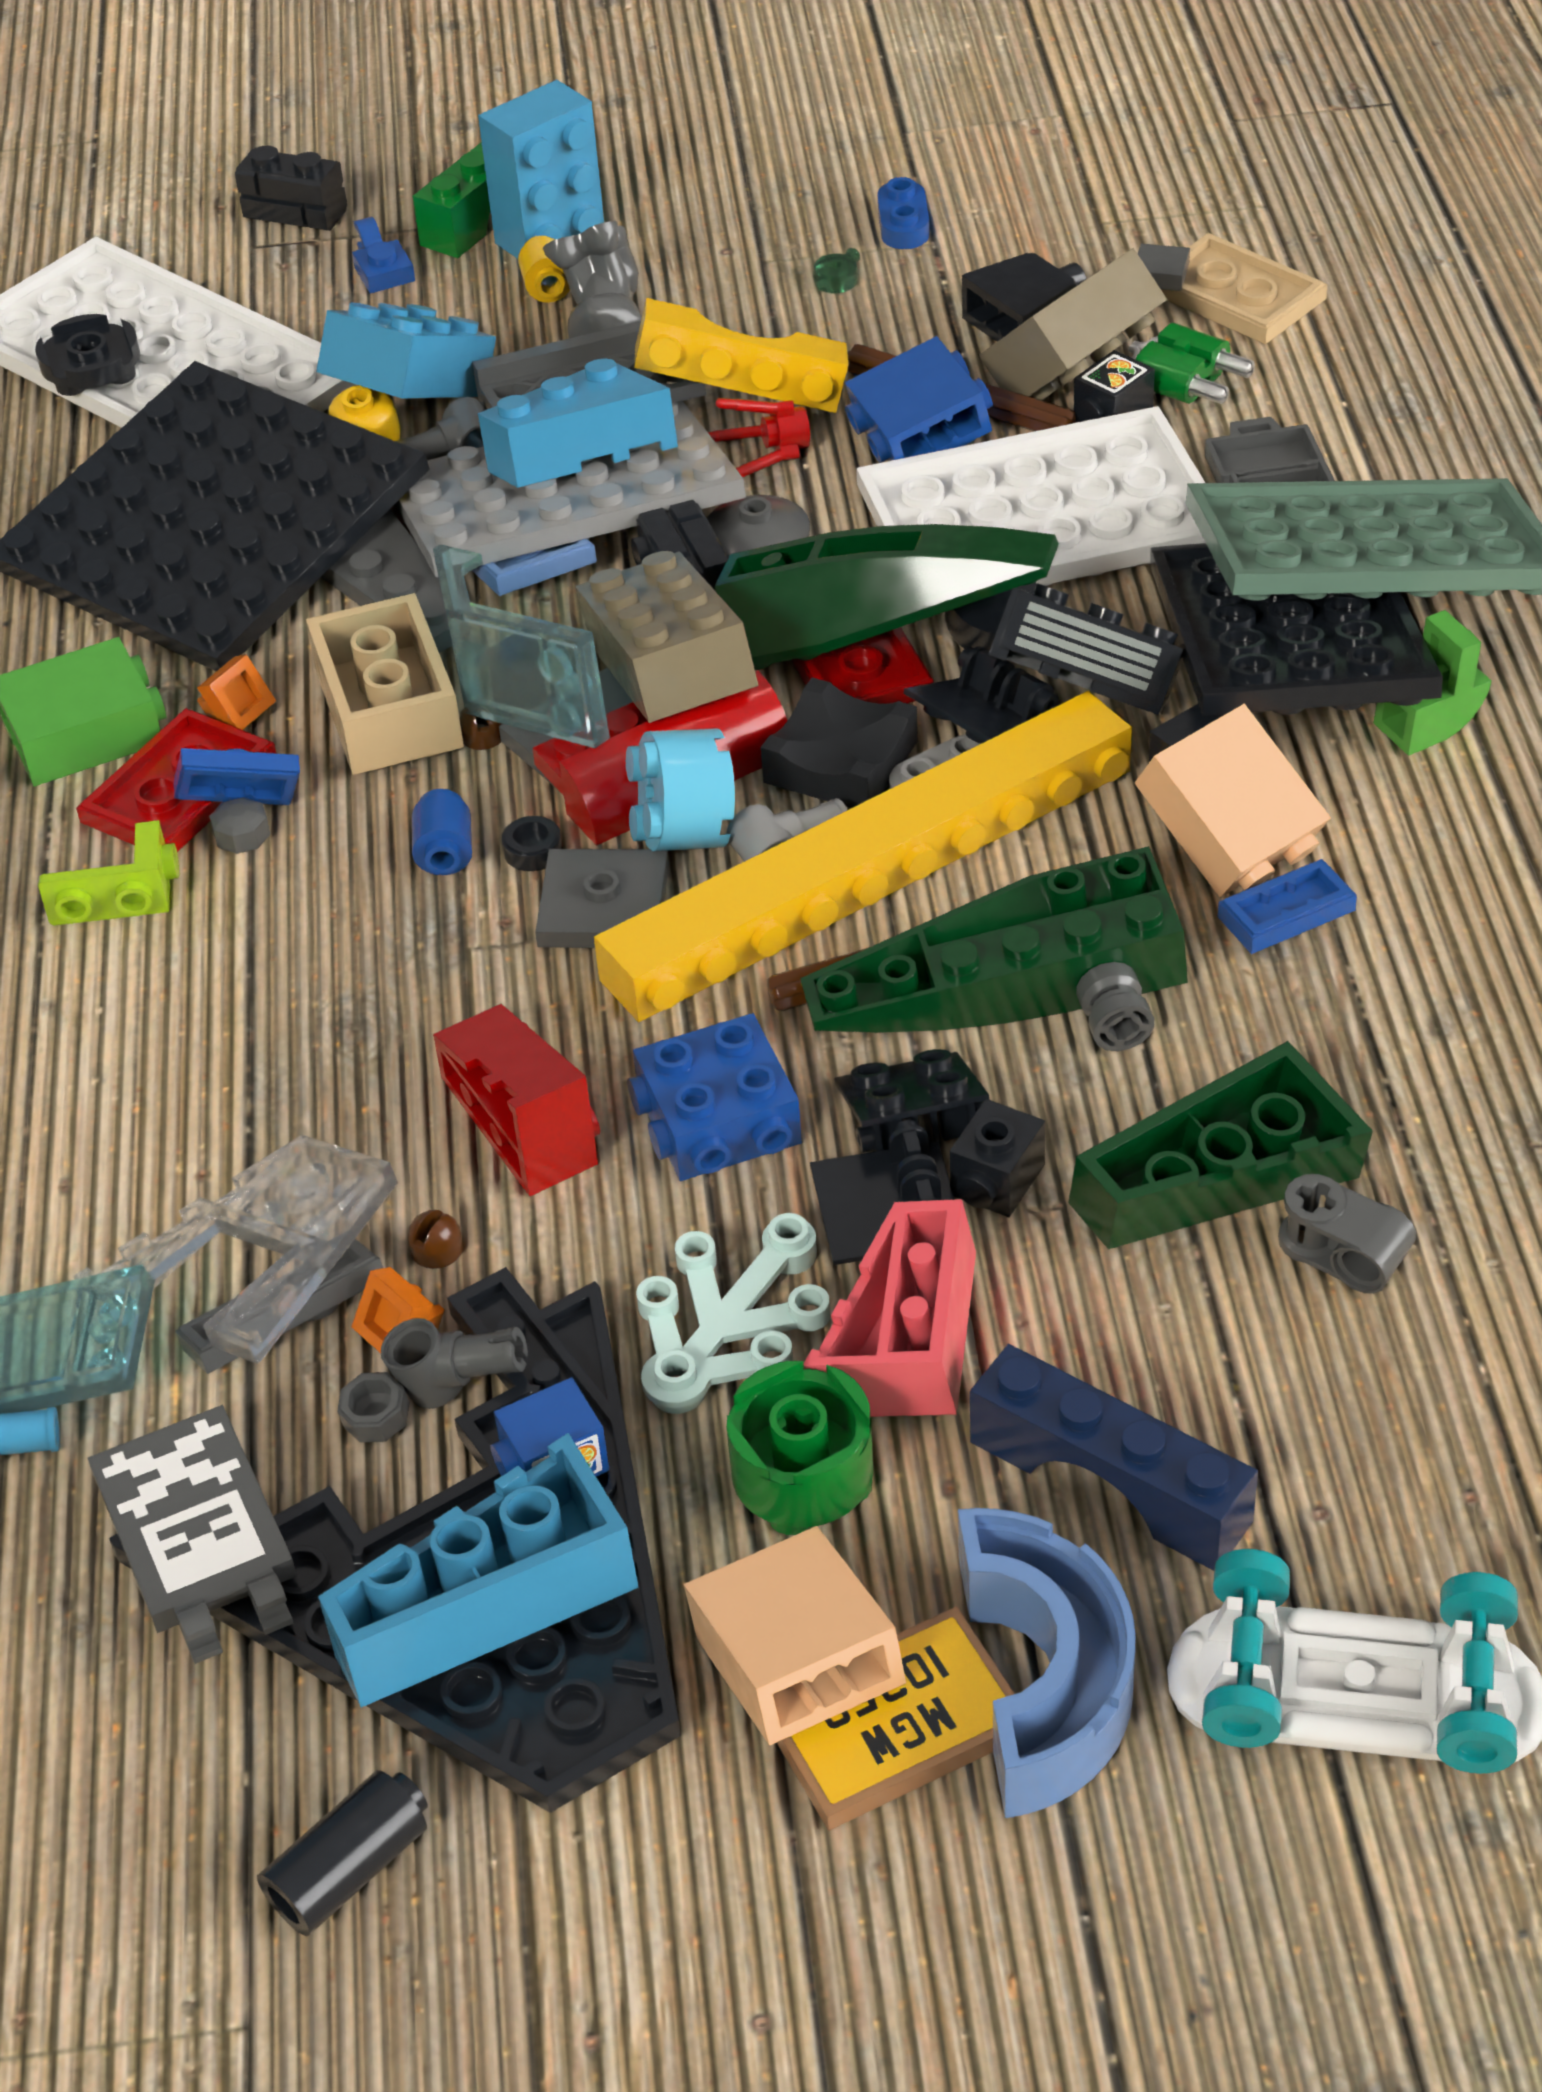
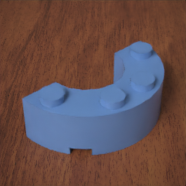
[958,1508,1136,1818]

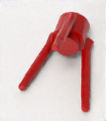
[707,398,810,477]

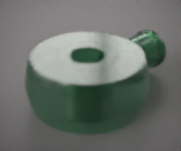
[812,248,860,294]

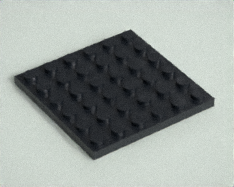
[0,361,430,671]

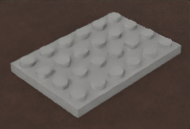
[395,401,746,577]

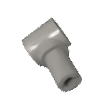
[726,798,847,861]

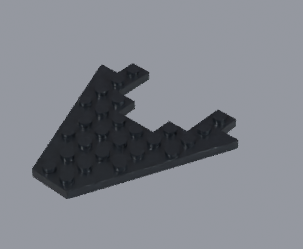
[109,1267,681,1813]

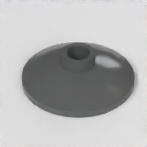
[707,495,810,556]

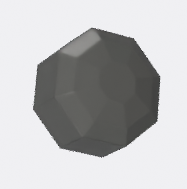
[209,797,270,854]
[337,1372,410,1442]

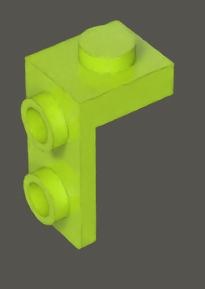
[38,820,180,926]

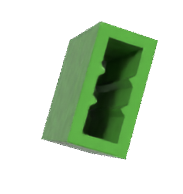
[0,637,167,787]

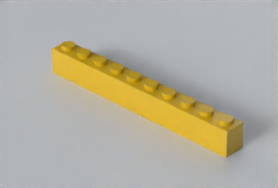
[594,691,1132,1023]

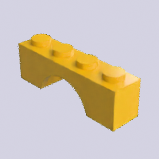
[634,298,849,413]

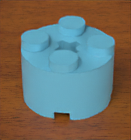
[626,728,735,851]

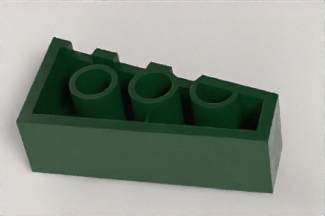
[1068,1041,1373,1250]

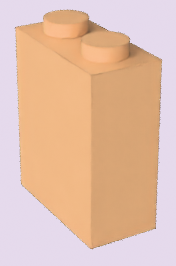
[1134,703,1331,898]
[684,1526,906,1746]

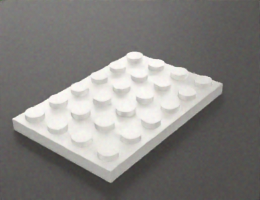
[856,406,1205,586]

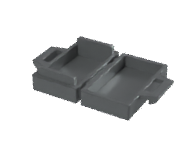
[1205,416,1335,483]

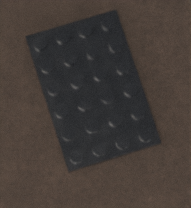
[1150,543,1443,718]

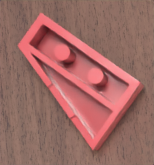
[804,1199,976,1417]

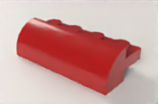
[532,670,788,846]

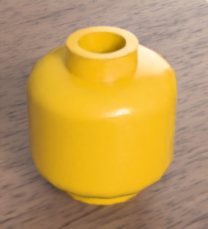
[328,385,401,441]

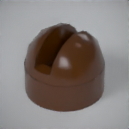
[459,700,504,750]
[408,1210,463,1269]

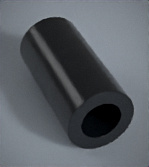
[257,1770,428,1936]

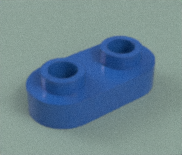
[877,177,929,249]

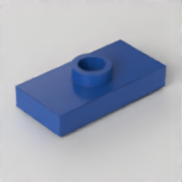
[174,748,300,805]
[1217,859,1357,954]

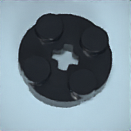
[35,314,140,396]

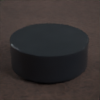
[502,816,563,871]

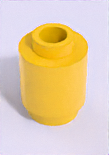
[518,235,570,303]

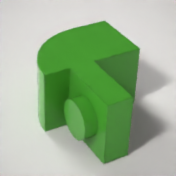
[1373,610,1492,756]

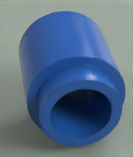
[412,789,472,875]

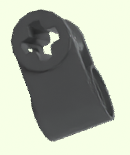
[1278,1174,1416,1294]

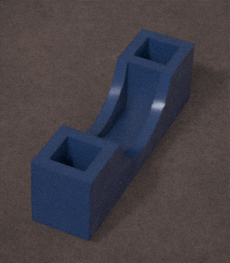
[970,1343,1258,1571]

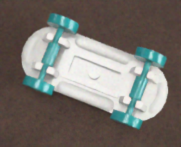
[1167,1549,1542,1774]

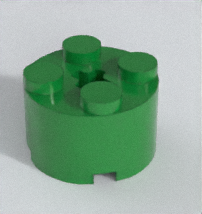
[726,1361,873,1535]

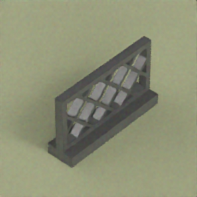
[472,321,706,410]

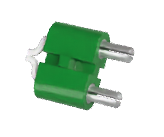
[1128,323,1255,404]

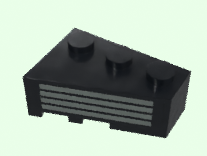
[988,583,1184,715]

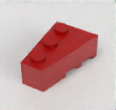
[433,1004,600,1197]

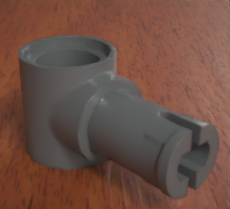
[396,397,486,460]
[381,1318,528,1409]

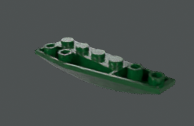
[800,846,1188,1033]

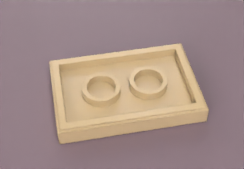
[1161,233,1327,344]

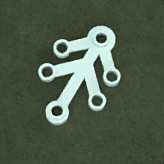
[636,1213,830,1414]

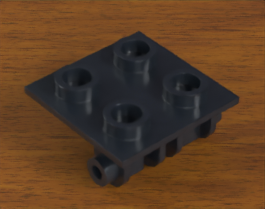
[903,646,1059,744]
[834,1049,989,1153]
[810,1120,954,1265]

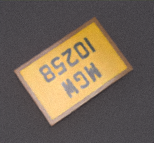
[776,1606,1014,1831]

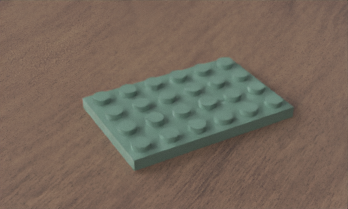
[1185,478,1542,601]

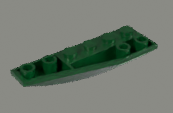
[715,524,1059,670]

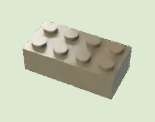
[575,551,759,723]

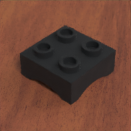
[761,677,918,808]

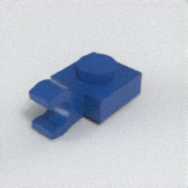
[352,216,415,294]

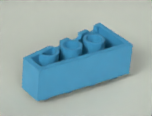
[318,1433,639,1708]

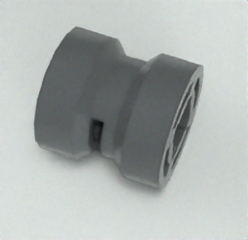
[1076,962,1155,1052]

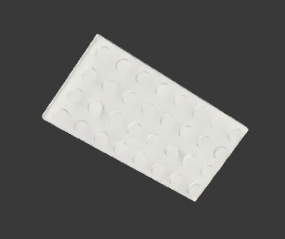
[0,237,356,428]

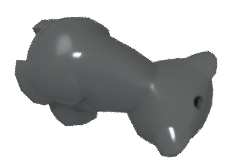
[542,221,642,338]

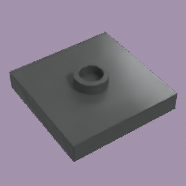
[535,849,669,948]

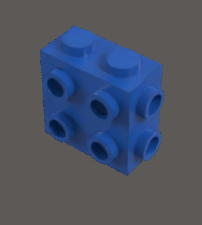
[845,336,993,463]
[627,1013,802,1181]

